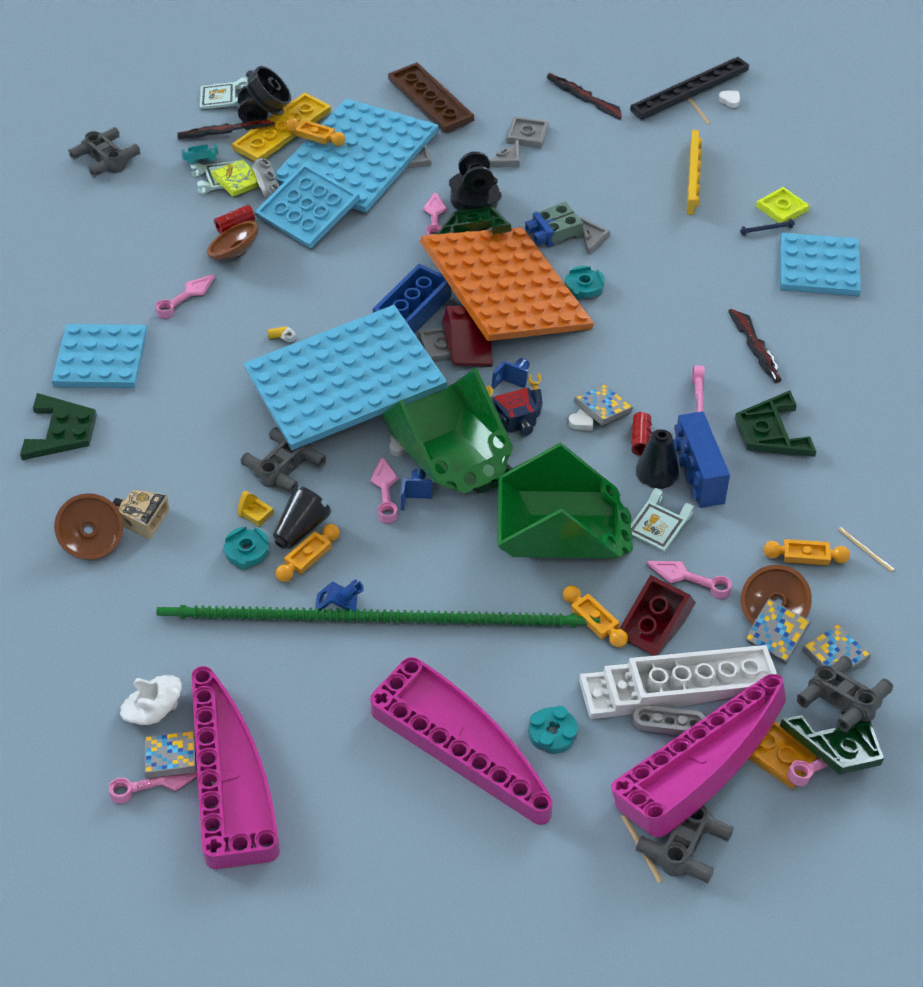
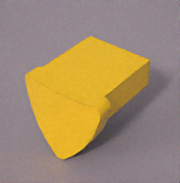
[238,491,274,527]

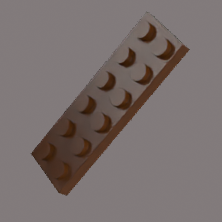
[388,62,474,133]

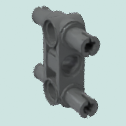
[68,127,141,177]
[241,427,327,494]
[797,655,893,732]
[636,805,734,883]

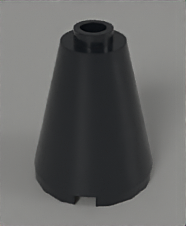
[636,429,679,489]
[273,486,332,549]

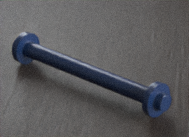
[740,219,795,236]

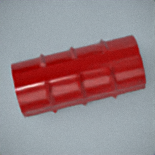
[214,205,255,234]
[631,412,652,456]

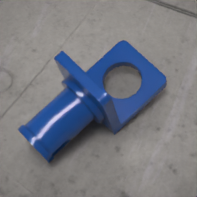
[491,358,530,389]
[401,469,432,511]
[315,579,364,611]

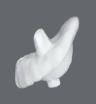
[120,675,182,725]

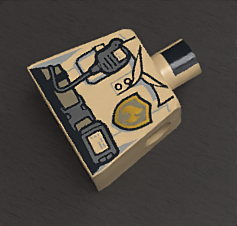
[113,490,170,539]

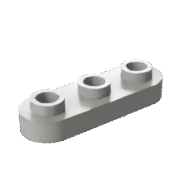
[252,158,279,199]
[633,705,705,735]

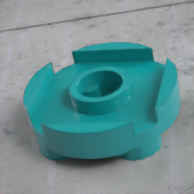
[181,144,219,164]
[565,266,605,300]
[224,527,269,570]
[528,706,578,754]

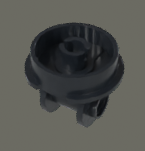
[238,66,291,125]
[449,151,502,211]

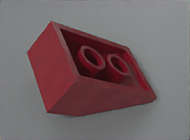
[441,306,493,367]
[619,575,696,656]

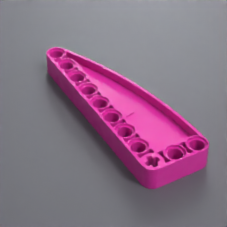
[370,657,553,825]
[191,666,280,869]
[611,674,786,837]

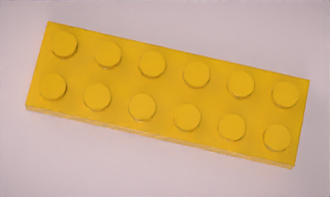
[232,92,331,162]

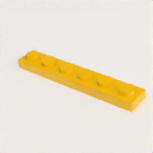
[687,130,702,215]

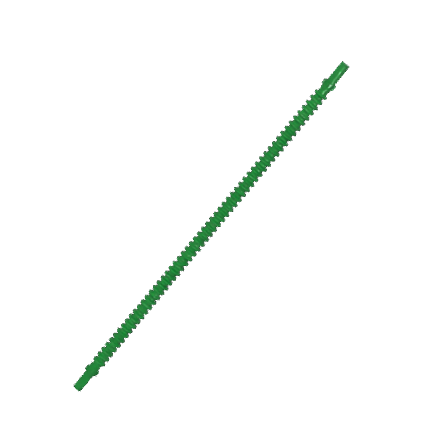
[156,605,600,628]

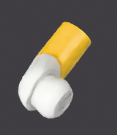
[267,326,296,342]

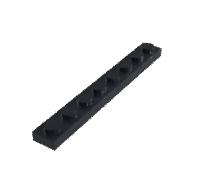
[630,57,749,120]

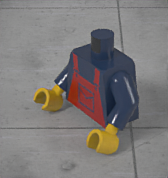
[486,373,543,436]

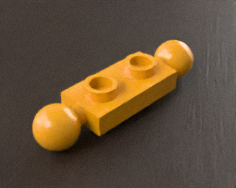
[285,118,346,147]
[275,524,340,582]
[763,539,850,565]
[563,585,628,648]

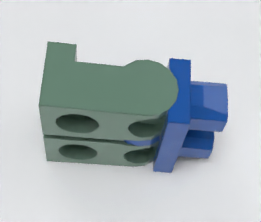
[525,201,583,248]

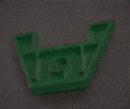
[436,205,512,234]
[735,390,816,457]
[20,393,97,460]
[779,711,884,775]

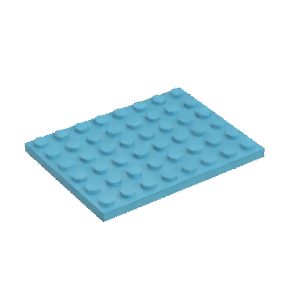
[274,99,439,213]
[243,305,448,450]

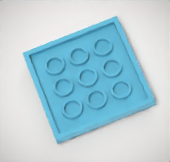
[255,163,361,249]
[780,233,861,296]
[52,324,147,388]

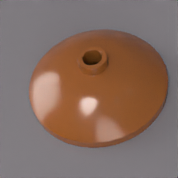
[207,221,259,260]
[54,493,123,560]
[741,565,812,625]

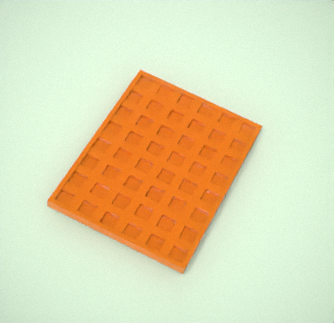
[420,227,594,341]

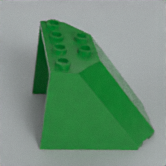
[382,367,513,494]
[497,442,633,559]

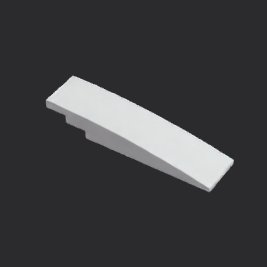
[579,645,777,719]

